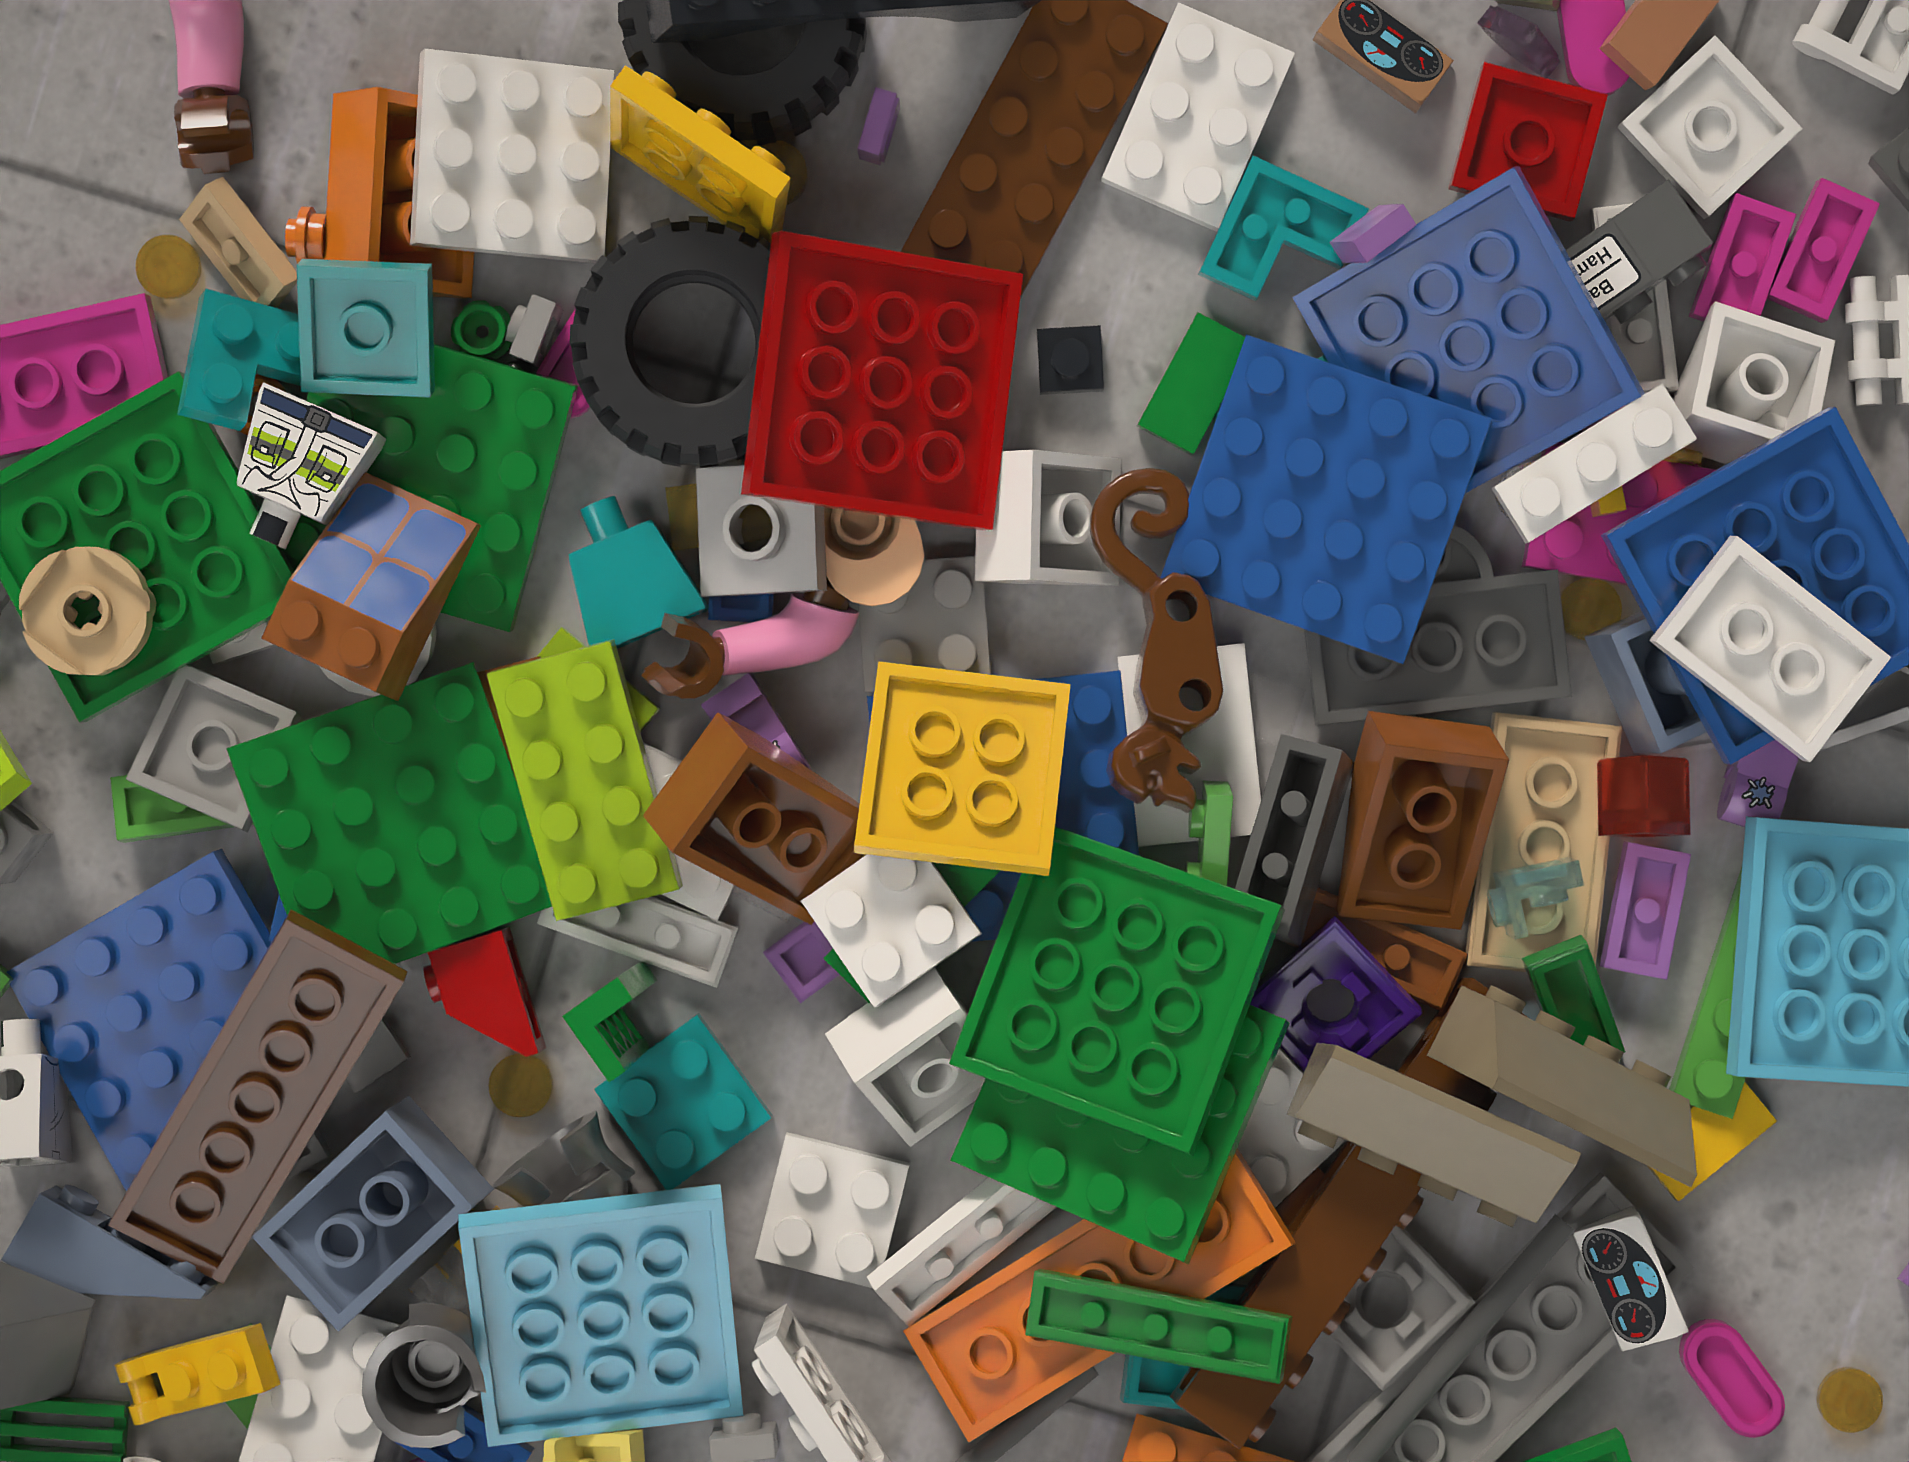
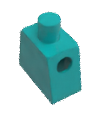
[568,496,709,649]

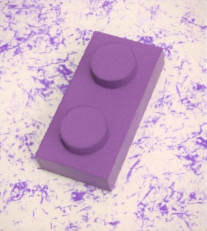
[1600,841,1691,980]

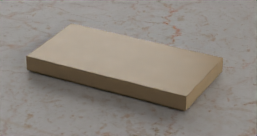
[1464,712,1622,972]

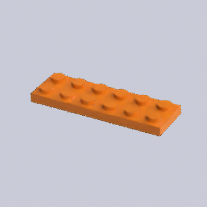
[903,1148,1296,1443]

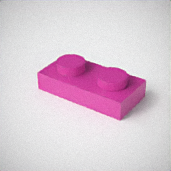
[1767,178,1880,323]
[1688,193,1797,322]

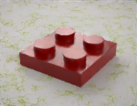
[1448,62,1608,222]

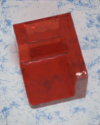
[1597,755,1691,839]

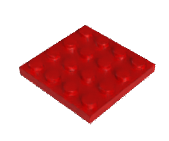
[741,231,1023,530]

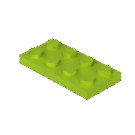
[487,639,683,921]

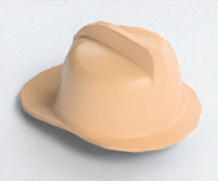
[824,507,925,606]

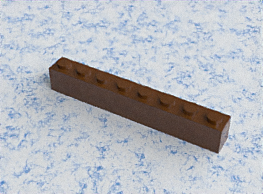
[1170,978,1529,1449]

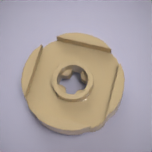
[19,547,156,675]

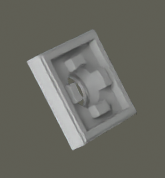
[696,465,827,597]
[1330,1226,1476,1391]

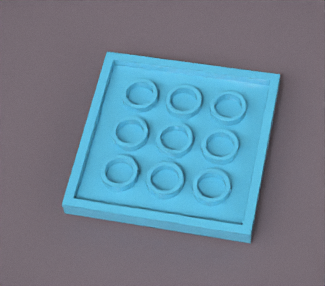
[1726,816,1909,1087]
[458,1184,744,1447]

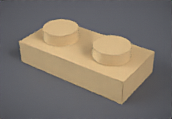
[179,177,297,308]

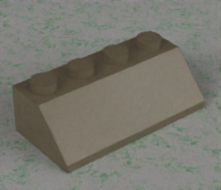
[1427,985,1697,1187]
[1287,1043,1581,1228]

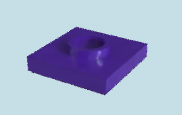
[1250,916,1422,1072]

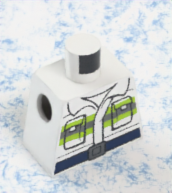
[237,382,386,549]

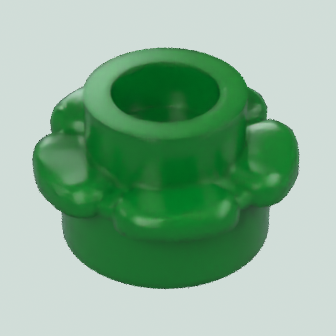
[450,300,512,359]

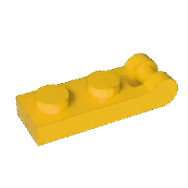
[114,1323,281,1426]

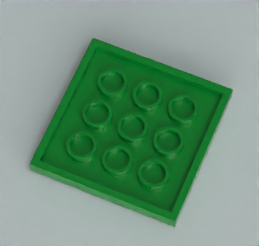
[282,344,579,632]
[0,371,294,722]
[226,662,552,964]
[949,827,1285,1156]
[950,1005,1290,1264]

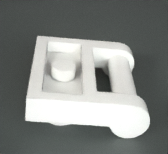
[1792,0,1909,95]

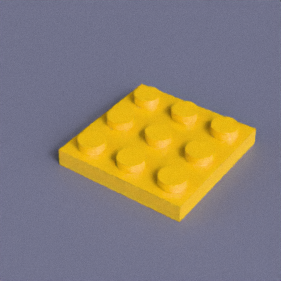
[610,65,791,243]
[854,661,1071,876]

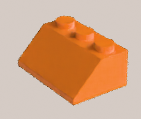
[324,87,474,298]

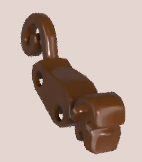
[1090,468,1224,813]

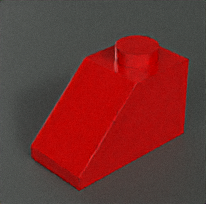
[423,927,546,1057]

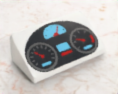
[1573,1207,1688,1351]

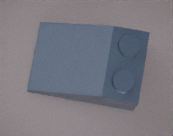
[1585,611,1707,754]
[252,1096,494,1332]

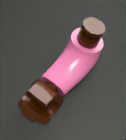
[168,0,254,174]
[641,576,859,699]

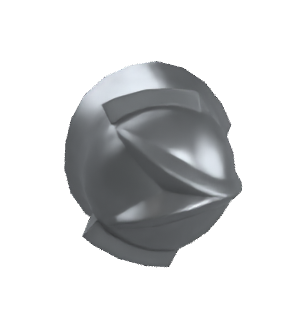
[492,1111,635,1207]
[362,1303,486,1448]

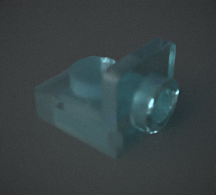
[1487,857,1584,940]

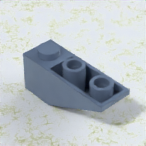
[1,1184,219,1300]

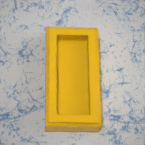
[1647,1082,1777,1202]

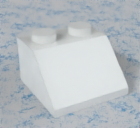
[1673,301,1835,464]
[975,450,1121,586]
[825,967,985,1147]

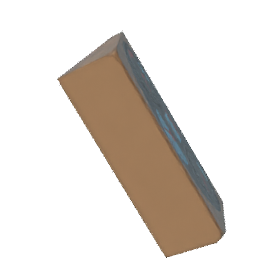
[1313,0,1454,114]

